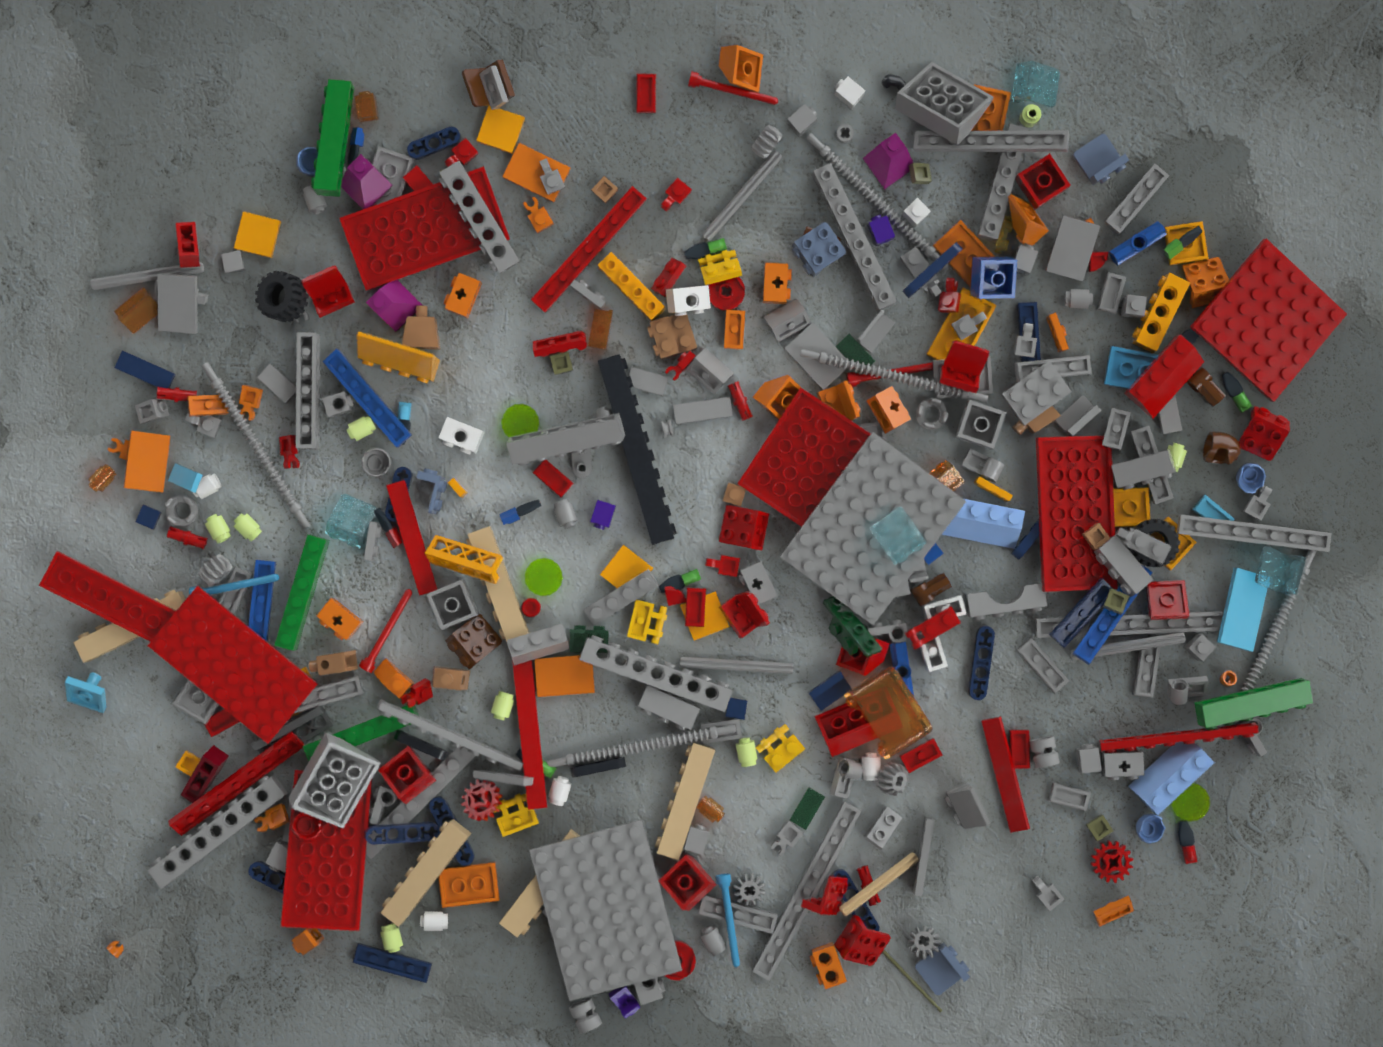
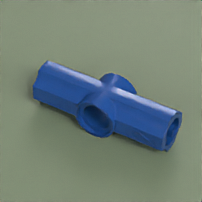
[1109,221,1167,266]
[889,641,914,701]

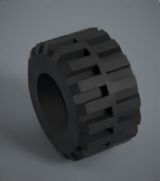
[255,271,309,322]
[1129,519,1180,567]

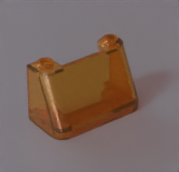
[844,666,933,760]

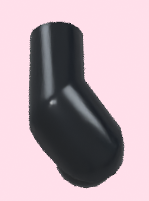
[882,74,906,91]

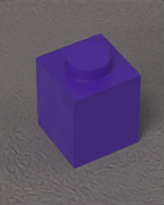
[867,215,895,246]
[590,500,616,530]

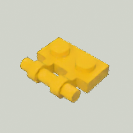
[698,250,742,285]
[627,600,668,644]
[756,724,805,773]
[494,793,539,837]

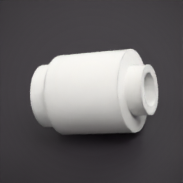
[193,473,222,499]
[861,752,881,781]
[548,776,572,806]
[420,911,448,931]

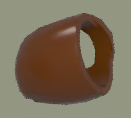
[1203,431,1241,465]

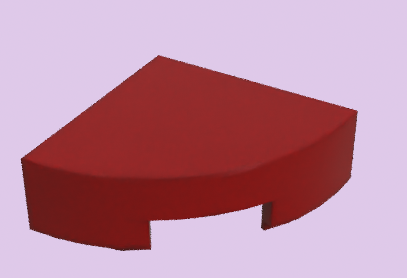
[1089,252,1108,272]
[664,586,686,606]

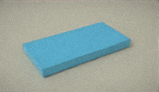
[1217,568,1270,652]

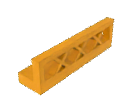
[425,535,503,584]

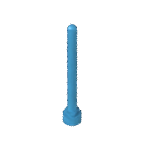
[189,574,279,595]
[715,873,740,967]

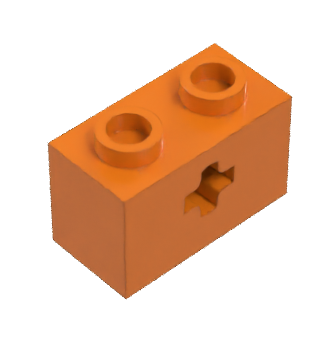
[763,263,792,304]
[444,273,482,319]
[866,386,911,434]
[317,598,364,640]

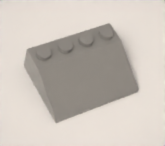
[895,62,994,145]
[289,732,380,828]

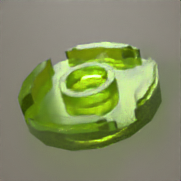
[501,404,540,437]
[524,558,563,596]
[1171,783,1210,821]

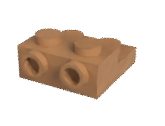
[647,315,697,360]

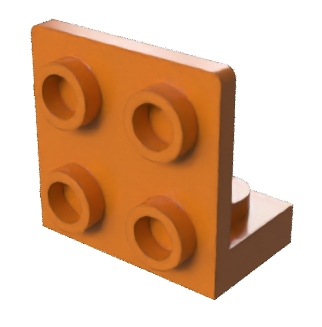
[1182,257,1229,308]
[817,380,860,421]

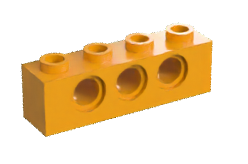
[598,252,665,321]
[1132,273,1190,353]

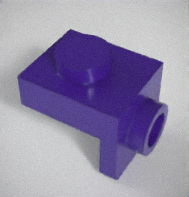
[608,986,640,1019]

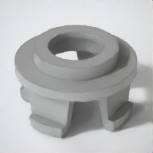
[915,398,948,430]
[165,495,198,526]

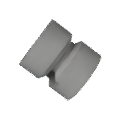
[1029,736,1060,768]
[569,998,602,1034]

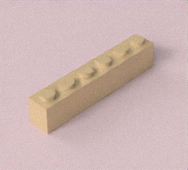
[466,526,529,642]
[73,590,186,663]
[655,741,715,861]
[381,819,471,927]
[499,829,580,938]

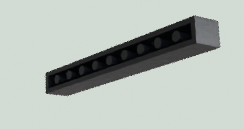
[598,354,677,545]

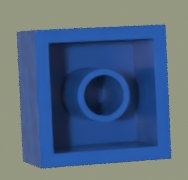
[970,257,1017,299]

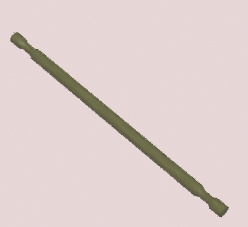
[882,950,942,1012]

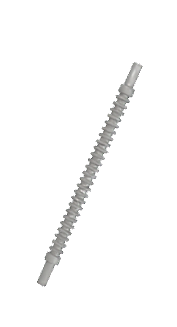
[806,133,949,270]
[800,349,988,403]
[202,362,311,529]
[1234,550,1317,725]
[547,725,737,767]

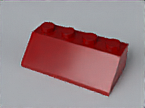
[1124,334,1204,419]
[814,687,903,757]

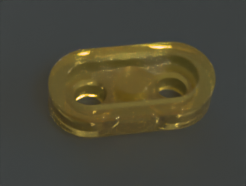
[993,215,1013,254]

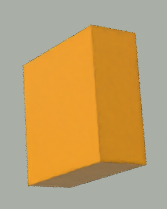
[448,478,468,498]
[176,750,201,777]

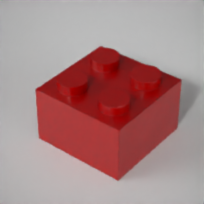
[1015,154,1071,210]
[378,746,436,804]
[658,855,717,911]

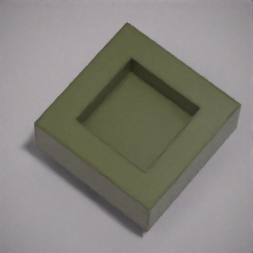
[909,163,932,184]
[550,352,573,375]
[1103,589,1129,615]
[1086,814,1113,842]

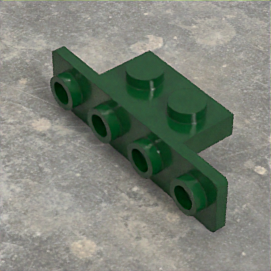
[823,596,882,657]

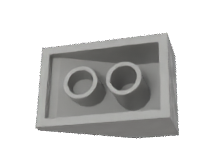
[945,782,991,829]

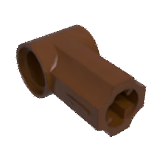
[1187,367,1226,407]
[910,573,952,607]

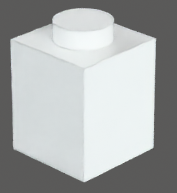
[835,77,865,109]
[902,197,931,228]

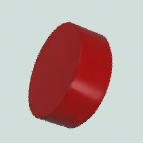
[521,598,541,617]

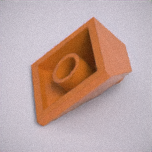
[719,45,763,92]
[1008,194,1049,246]
[753,375,801,420]

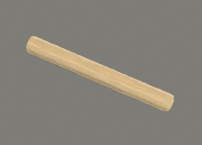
[839,852,919,916]

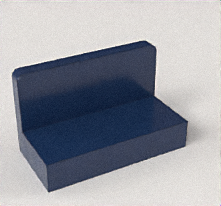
[808,671,852,711]

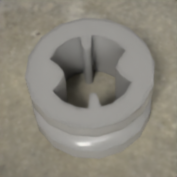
[836,124,854,143]
[661,419,674,438]

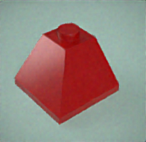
[836,638,890,676]

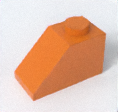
[373,658,415,699]
[291,928,325,955]

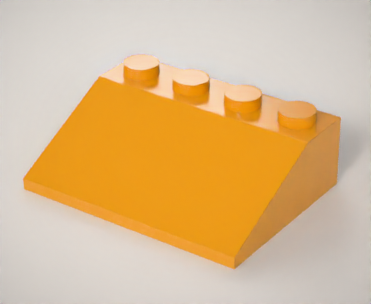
[357,331,440,384]

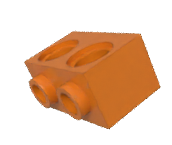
[809,942,847,990]

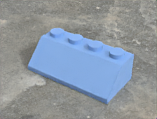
[942,499,1025,549]
[1128,742,1215,815]

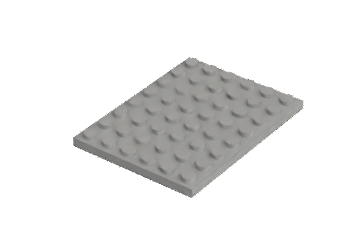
[780,432,966,625]
[529,819,682,1001]

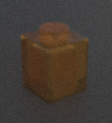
[354,91,380,122]

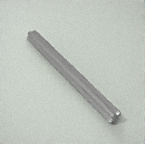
[702,150,782,242]
[90,262,204,290]
[1070,632,1186,660]
[680,657,794,674]

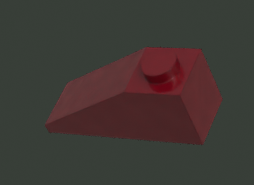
[180,745,229,803]

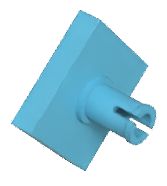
[65,673,107,713]

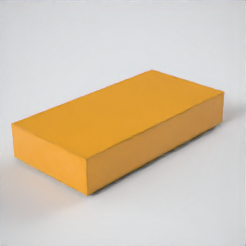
[974,476,1013,502]

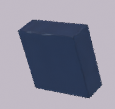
[135,504,162,530]
[726,698,748,720]

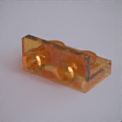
[929,460,965,491]

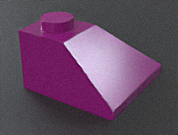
[863,132,914,190]
[341,154,393,209]
[366,280,423,332]

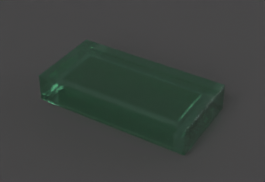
[835,334,875,374]
[789,786,825,830]

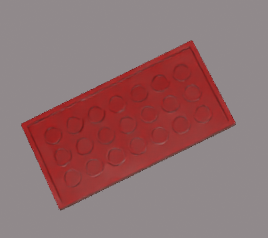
[339,166,510,291]
[1036,436,1118,592]
[147,586,318,744]
[281,770,373,931]

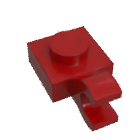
[445,138,479,167]
[661,177,692,212]
[938,278,961,313]
[665,351,696,381]
[279,435,300,469]
[705,555,740,577]
[400,678,433,708]

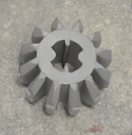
[751,125,782,159]
[198,554,233,586]
[876,762,909,796]
[733,873,766,906]
[908,925,941,959]

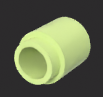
[1019,104,1041,127]
[346,416,377,441]
[1167,443,1187,472]
[233,513,262,542]
[205,514,231,544]
[491,691,514,721]
[735,737,758,767]
[380,923,403,953]

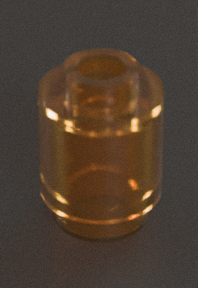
[88,464,117,492]
[696,795,725,823]

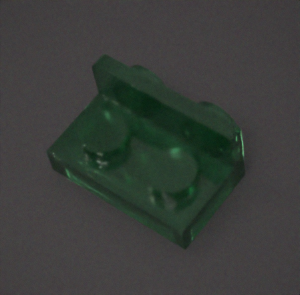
[570,625,609,653]

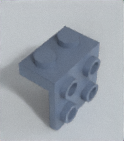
[1073,134,1129,186]
[792,222,846,277]
[417,468,447,514]
[915,942,970,995]

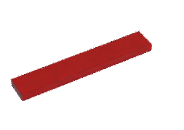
[386,480,438,596]
[981,716,1030,833]

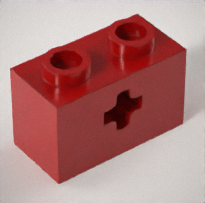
[176,222,200,268]

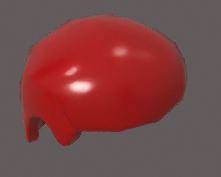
[291,812,321,841]

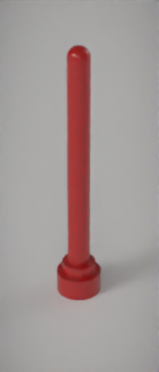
[688,71,778,105]
[846,362,933,387]
[358,589,412,673]

